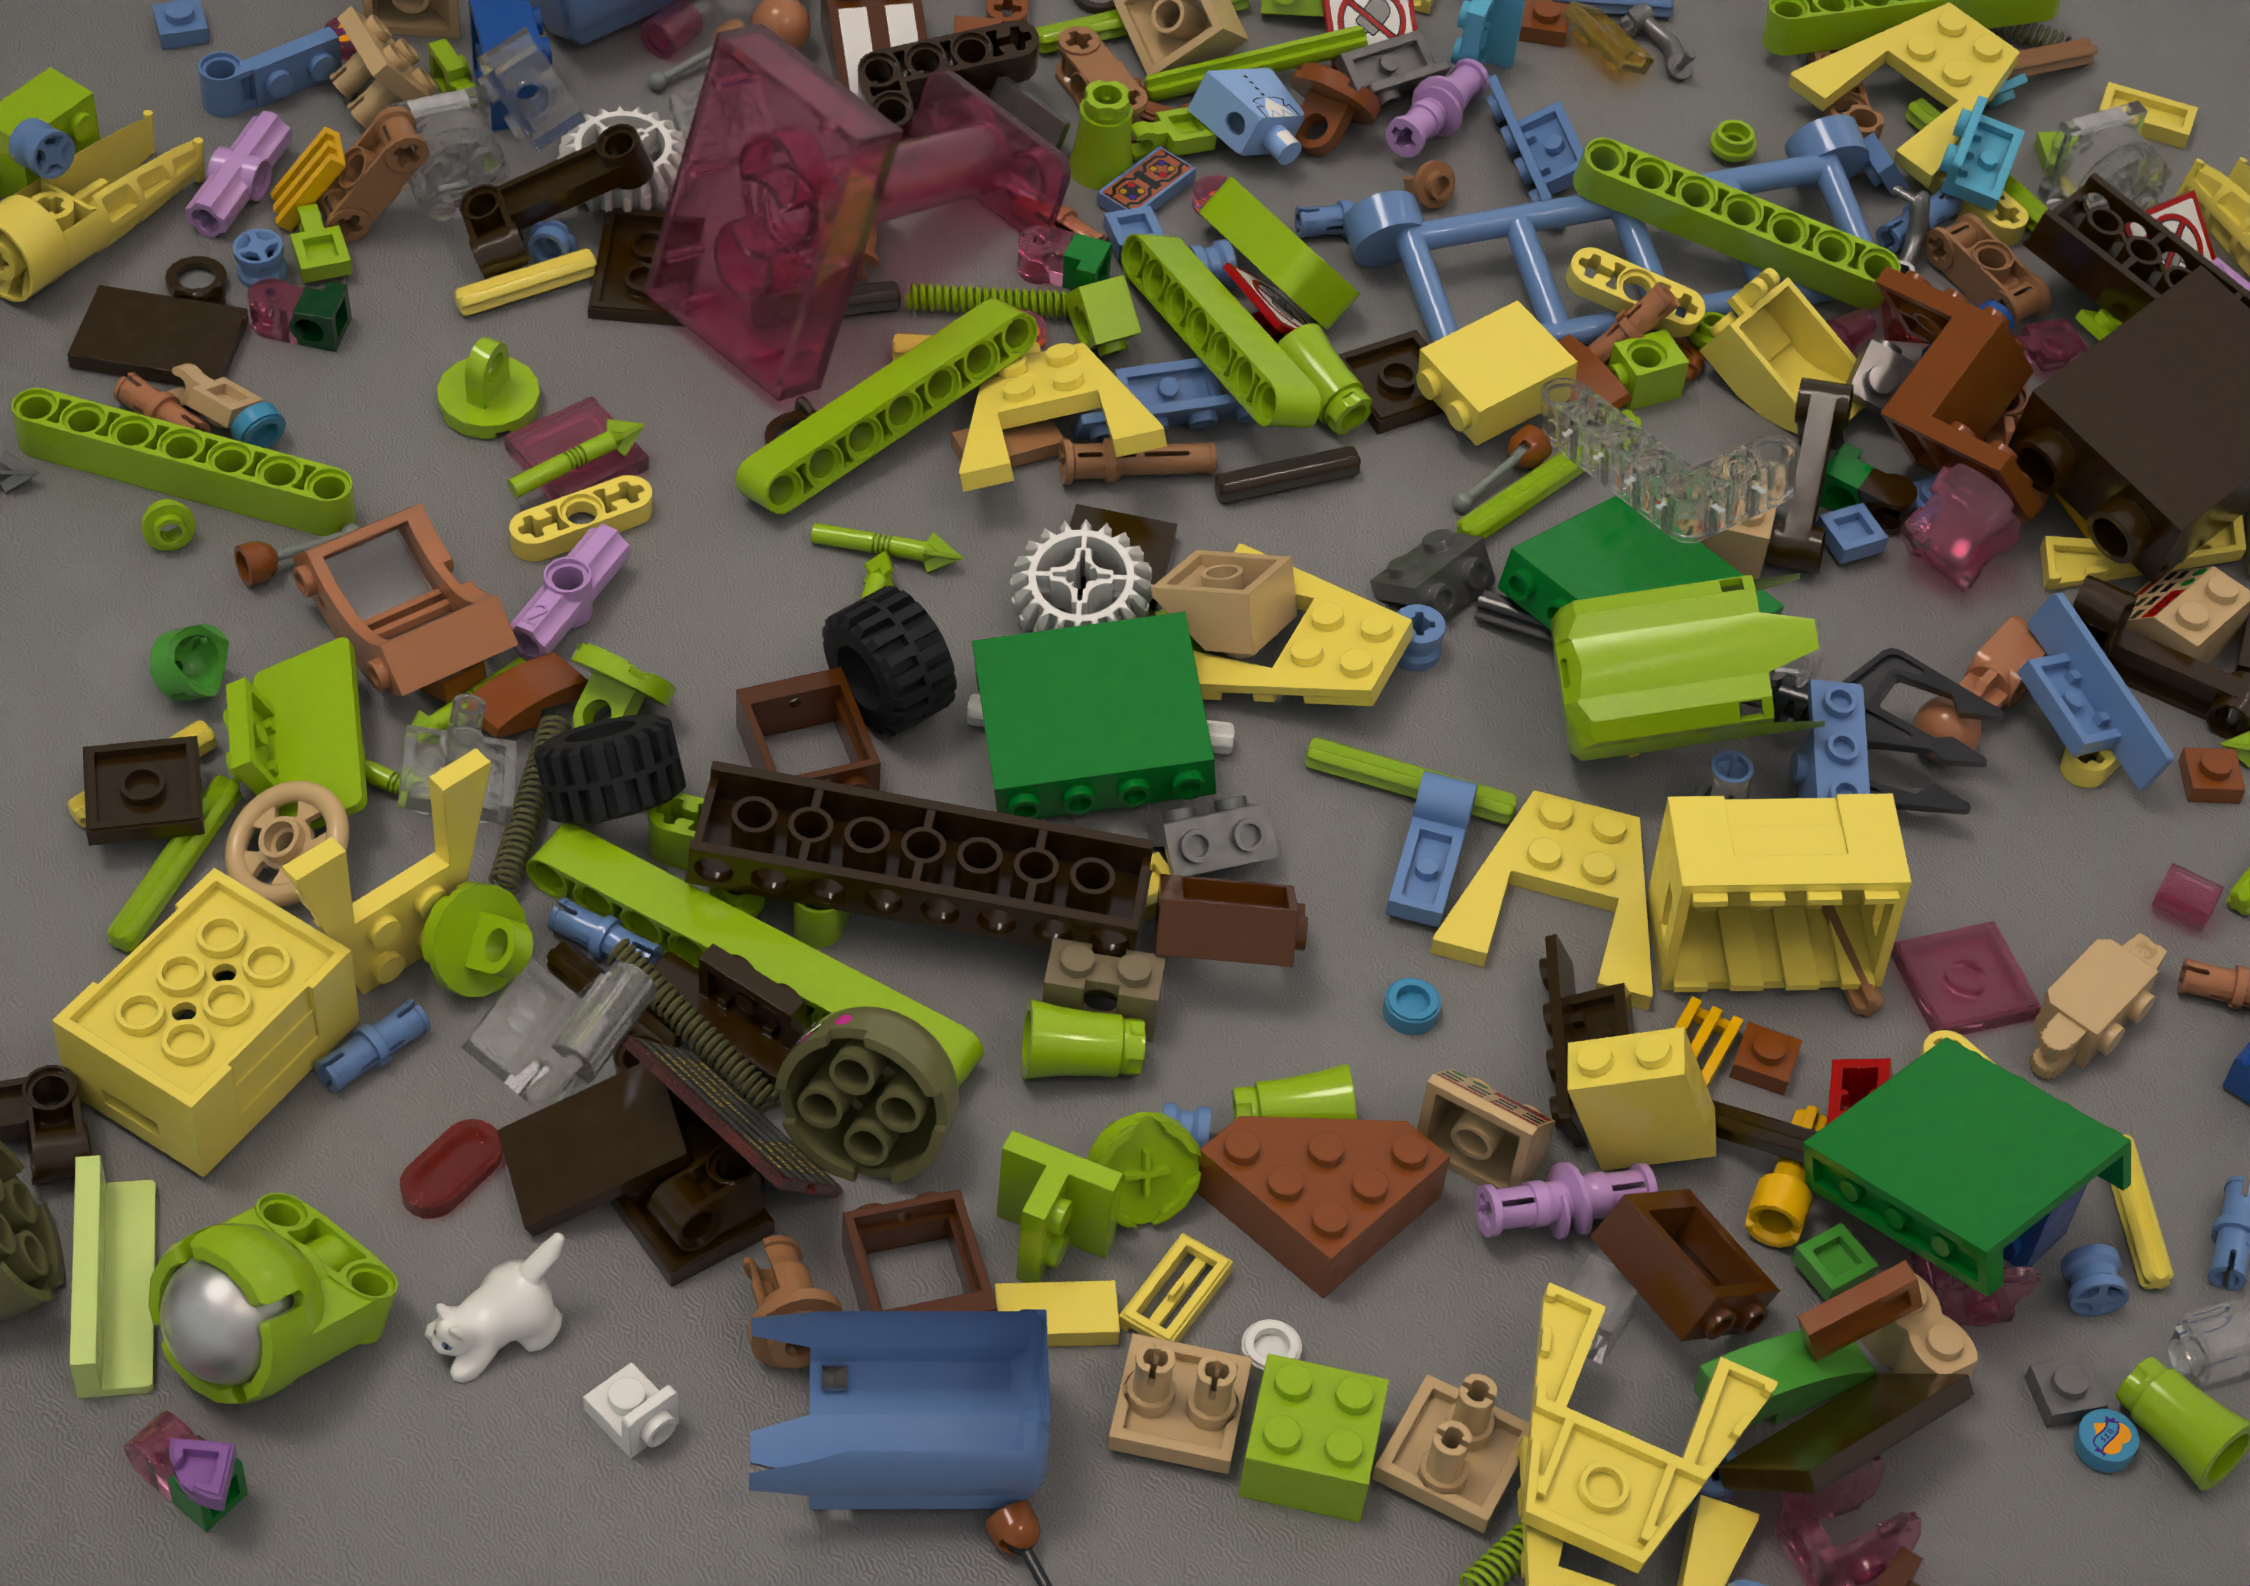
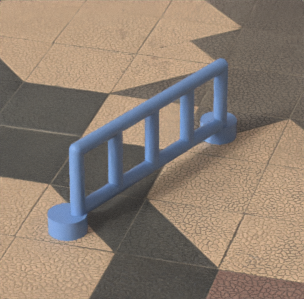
[1342,114,1874,346]

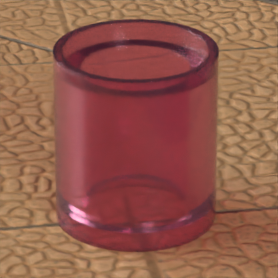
[640,0,703,59]
[2151,863,2224,931]

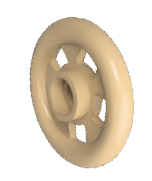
[225,781,349,907]

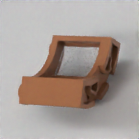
[292,503,519,696]

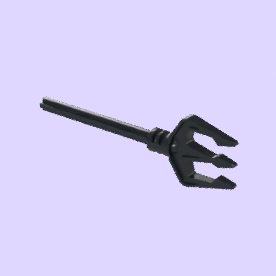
[1474,590,2004,815]

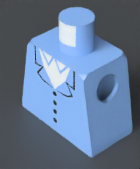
[1188,68,1304,165]

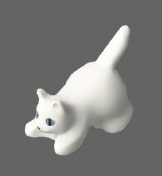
[425,1233,565,1383]

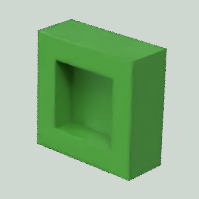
[1791,1222,1879,1301]

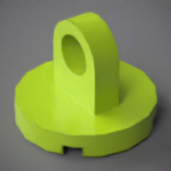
[437,336,540,439]
[570,642,676,728]
[421,881,534,997]
[1087,1111,1202,1228]

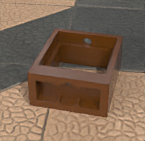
[736,667,881,791]
[1155,874,1308,967]
[842,1189,997,1311]
[1591,1189,1780,1342]

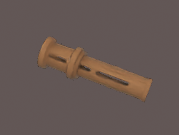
[1058,438,1217,485]

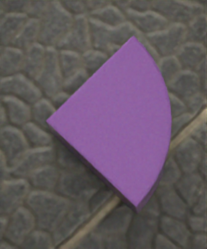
[169,1438,237,1511]

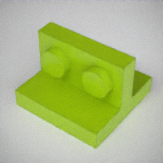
[996,1130,1123,1283]

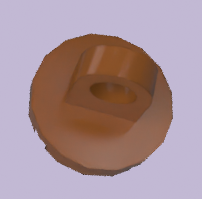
[1290,62,1382,156]

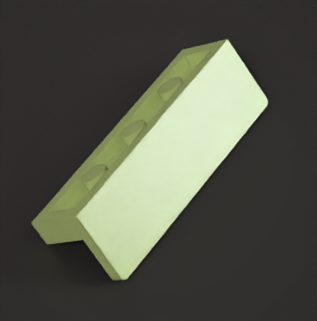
[70,1155,157,1399]

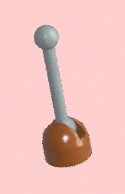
[1452,424,1552,512]
[234,523,360,587]

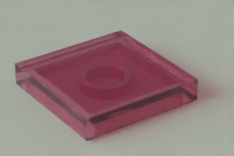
[504,396,649,500]
[1891,921,2042,1035]

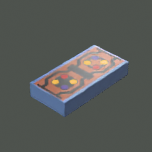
[1097,146,1196,212]

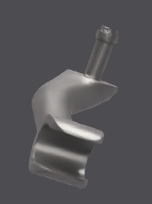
[1619,4,1696,81]
[1891,186,1931,274]

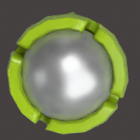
[148,1192,399,1404]

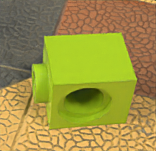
[1064,275,1142,357]
[1607,329,1689,411]

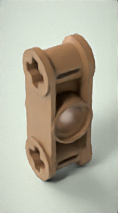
[1055,26,1148,144]
[316,106,429,243]
[1923,213,2052,329]

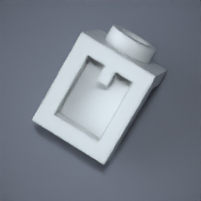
[583,1362,679,1459]

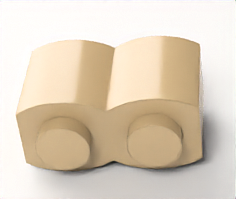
[1861,1273,1979,1379]

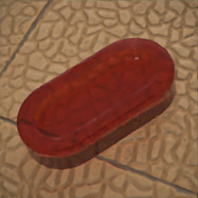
[400,1119,502,1219]

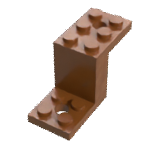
[1875,266,2042,521]

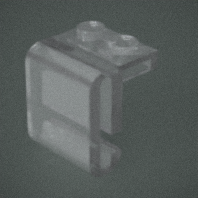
[461,958,657,1109]

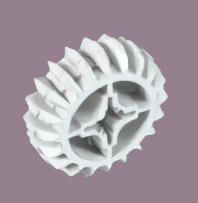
[557,105,690,213]
[1010,519,1153,632]

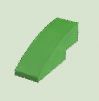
[1693,1330,1876,1428]

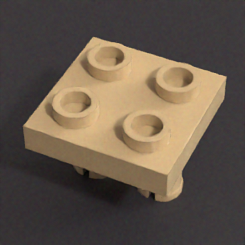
[329,6,441,129]
[1107,1333,1252,1475]
[1372,1374,1530,1533]

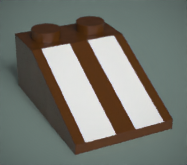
[820,0,937,116]

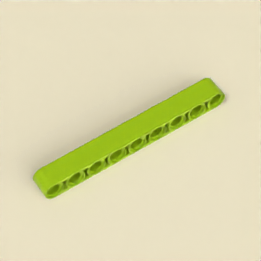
[526,823,985,1089]

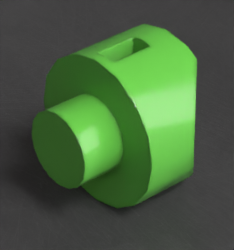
[150,623,229,703]

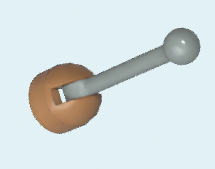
[648,18,753,91]

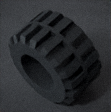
[822,586,957,737]
[533,714,687,824]

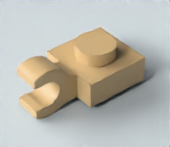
[167,363,264,428]

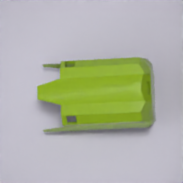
[1550,573,1825,761]

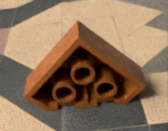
[1196,1116,1450,1299]

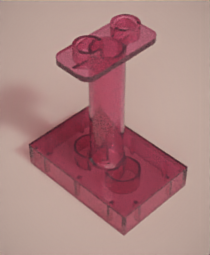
[643,23,1071,402]

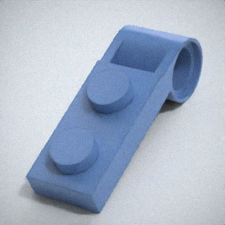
[198,27,342,117]
[1386,771,1478,928]

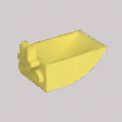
[1699,268,1864,434]

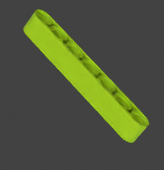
[1762,0,2061,56]
[1572,137,1901,310]
[1121,234,1321,428]
[735,299,1038,514]
[11,387,357,537]

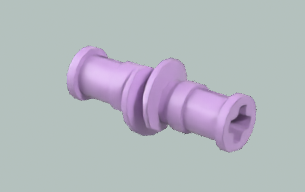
[1385,58,1490,158]
[1474,1162,1658,1240]

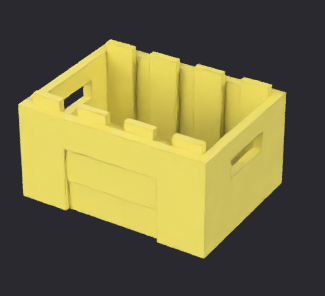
[1646,793,1912,992]
[52,868,360,1178]

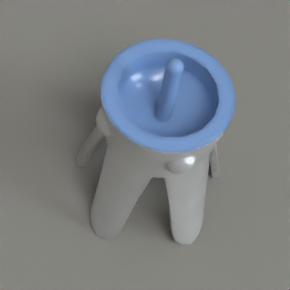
[1695,750,1754,799]

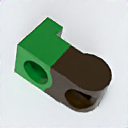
[1819,442,1918,534]

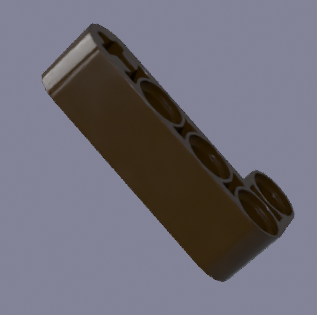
[858,20,1039,153]

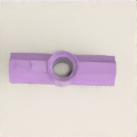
[185,110,292,238]
[510,523,630,661]

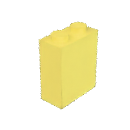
[1416,300,1578,446]
[1567,1027,1716,1171]

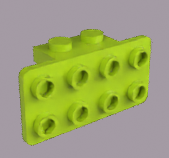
[223,637,367,831]

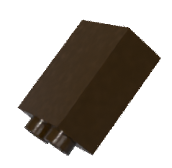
[2008,265,2250,583]

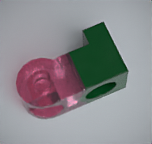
[247,278,352,352]

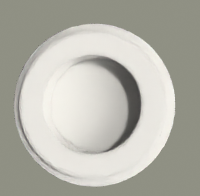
[1239,1319,1302,1381]

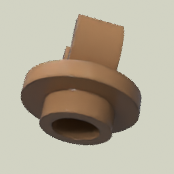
[1403,160,1455,209]

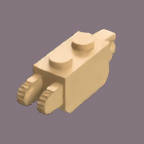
[2029,933,2168,1080]

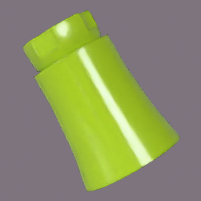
[1068,80,1134,190]
[1278,323,1373,435]
[1021,998,1146,1080]
[1232,1063,1357,1120]
[2115,1356,2250,1491]

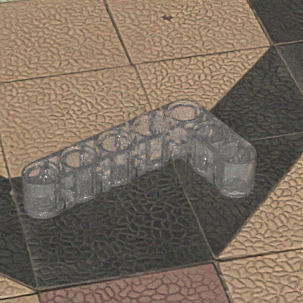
[1541,378,1797,543]

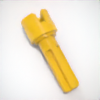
[1745,1105,1827,1248]

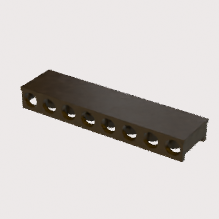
[2022,172,2250,323]
[685,761,1154,958]

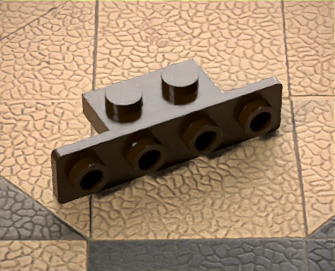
[1539,934,1634,1148]
[635,943,805,1084]

